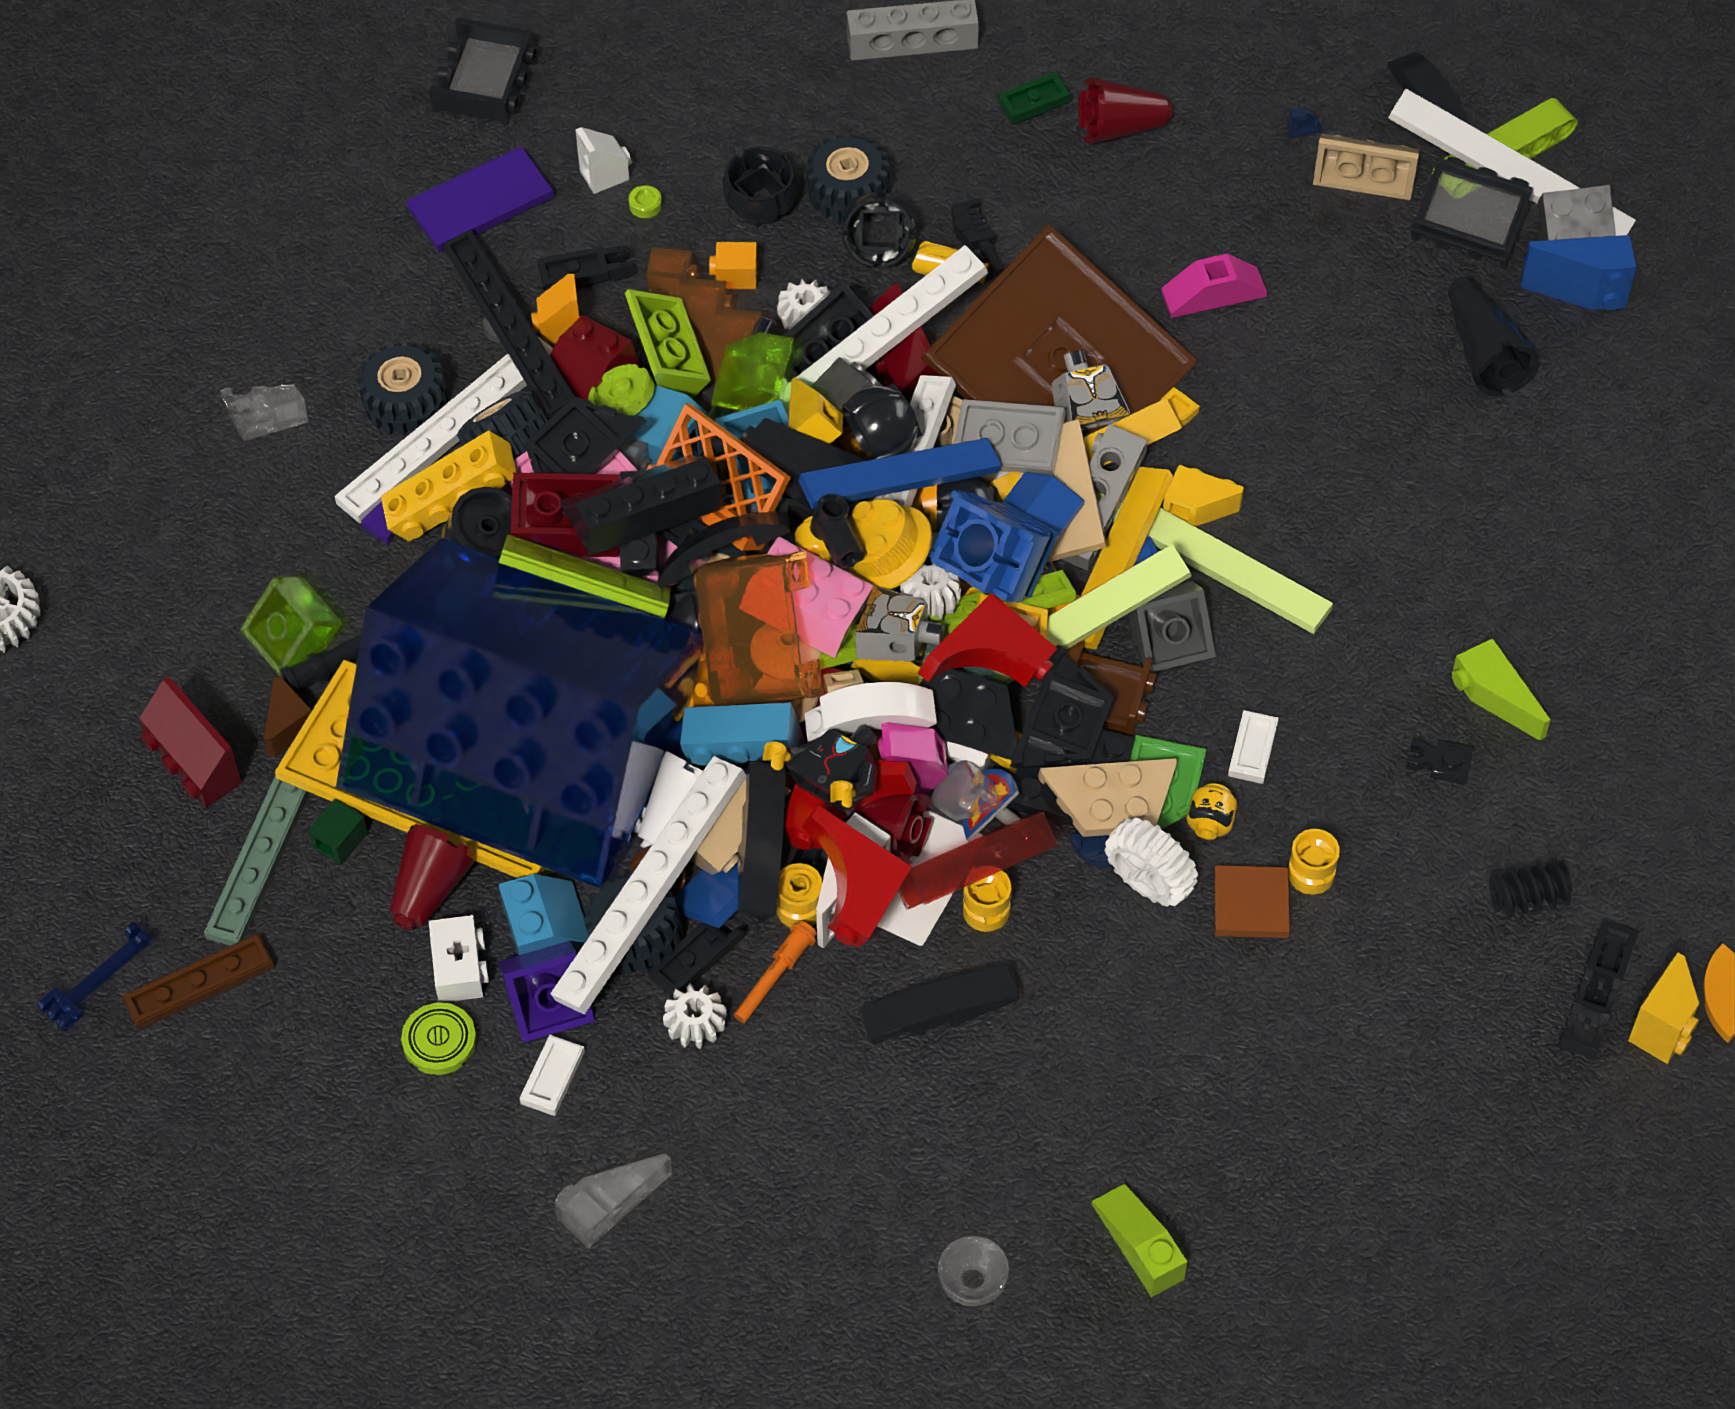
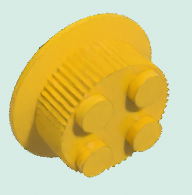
[844,498,932,592]

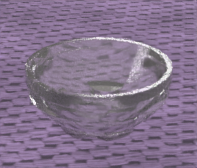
[938,1236,1009,1306]

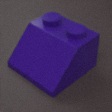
[498,941,594,1043]

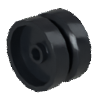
[441,487,512,578]

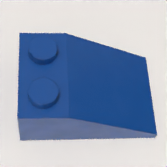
[1520,235,1637,310]

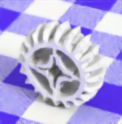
[0,565,40,653]
[1104,817,1198,907]

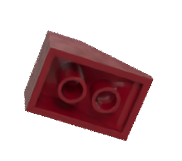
[549,315,640,400]
[511,472,620,557]

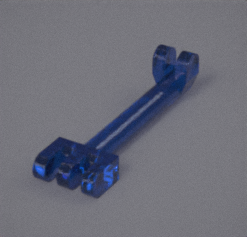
[37,922,152,1031]

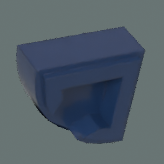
[1287,108,1321,138]
[1070,833,1112,867]

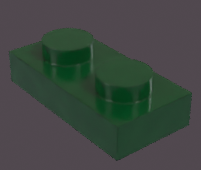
[998,72,1071,125]

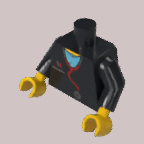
[762,725,878,816]

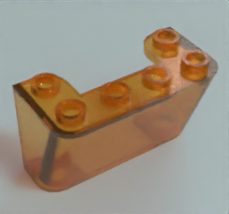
[694,551,824,706]

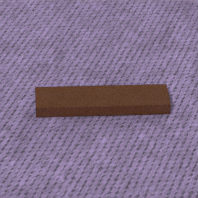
[122,934,275,1031]

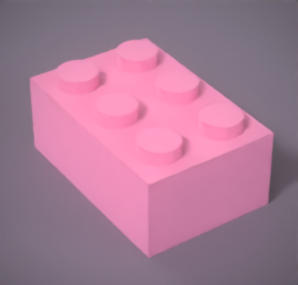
[739,537,873,658]

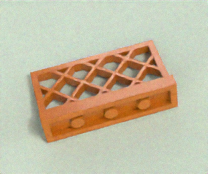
[646,404,791,551]

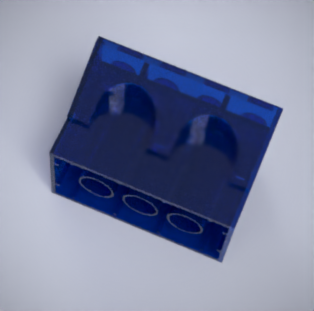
[336,538,705,888]

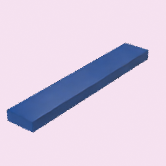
[798,438,1002,509]

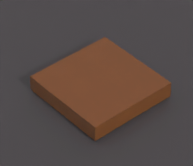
[1214,865,1290,938]

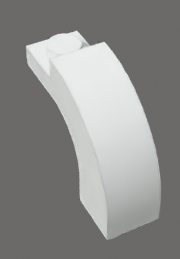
[804,682,937,742]

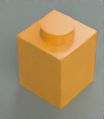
[709,242,757,289]

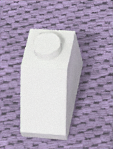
[575,127,632,194]

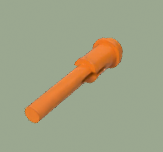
[733,921,817,1023]

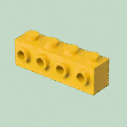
[381,430,517,542]

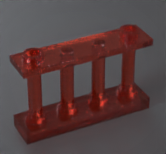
[898,811,1058,910]

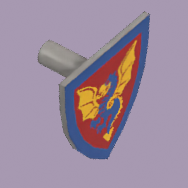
[963,769,1024,842]

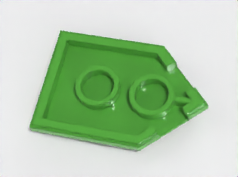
[1130,735,1206,830]

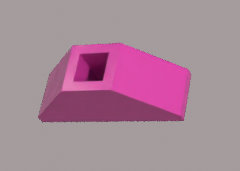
[1161,254,1267,318]
[878,722,948,795]

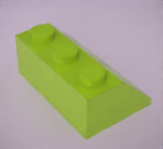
[625,289,711,399]

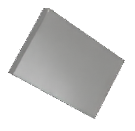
[954,399,1066,475]

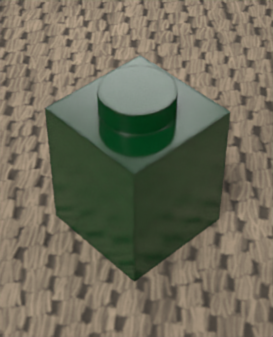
[308,799,368,865]

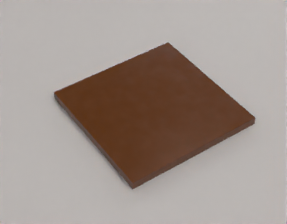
[921,224,1198,437]

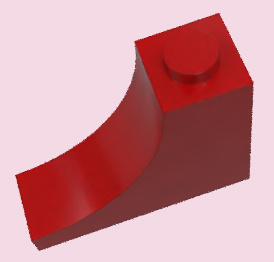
[918,593,1058,687]
[783,759,917,850]
[802,805,912,948]

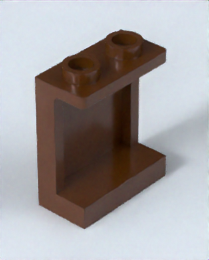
[1066,641,1157,735]

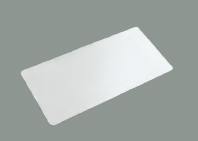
[877,811,984,946]

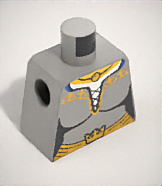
[1052,350,1130,431]
[855,586,945,661]

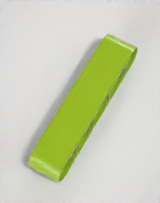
[1432,98,1578,200]

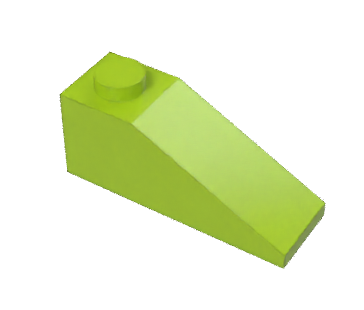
[1452,638,1551,741]
[1092,1184,1187,1298]

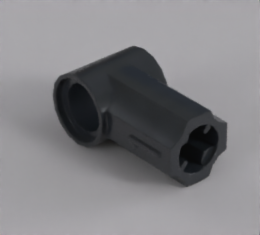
[809,494,865,569]

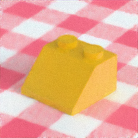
[1628,953,1699,1064]

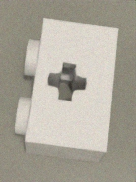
[429,915,489,1003]

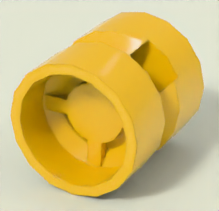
[1288,829,1340,895]
[776,863,822,927]
[963,866,1012,932]

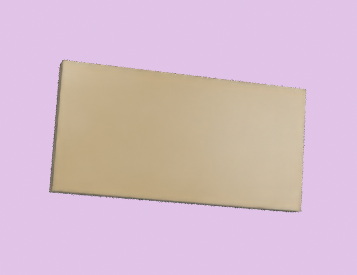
[1019,419,1107,563]

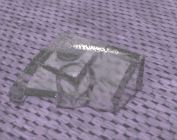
[220,384,309,441]

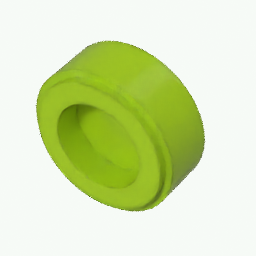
[629,185,662,219]

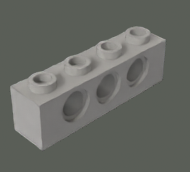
[847,0,979,61]
[1062,424,1147,571]

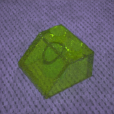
[711,332,794,411]
[240,576,342,676]

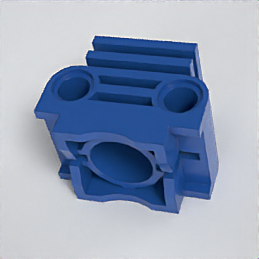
[928,490,1058,603]

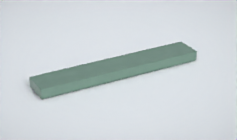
[204,750,310,946]

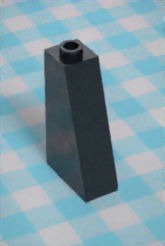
[737,418,870,518]

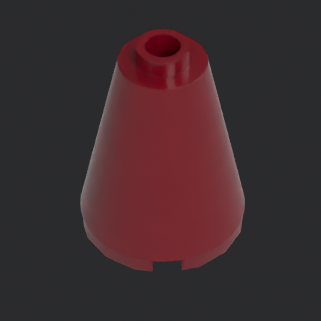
[1078,78,1172,144]
[843,792,932,865]
[389,824,477,931]

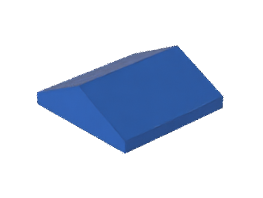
[1002,472,1084,546]

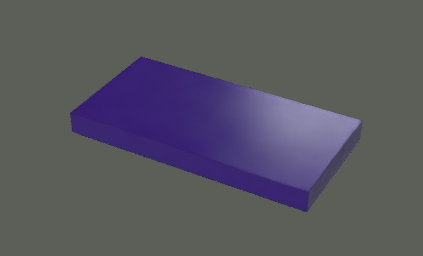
[406,147,554,253]

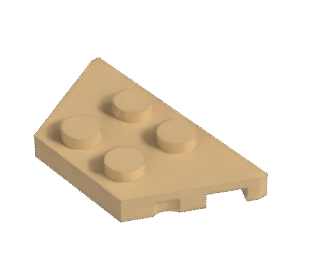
[1038,758,1177,837]

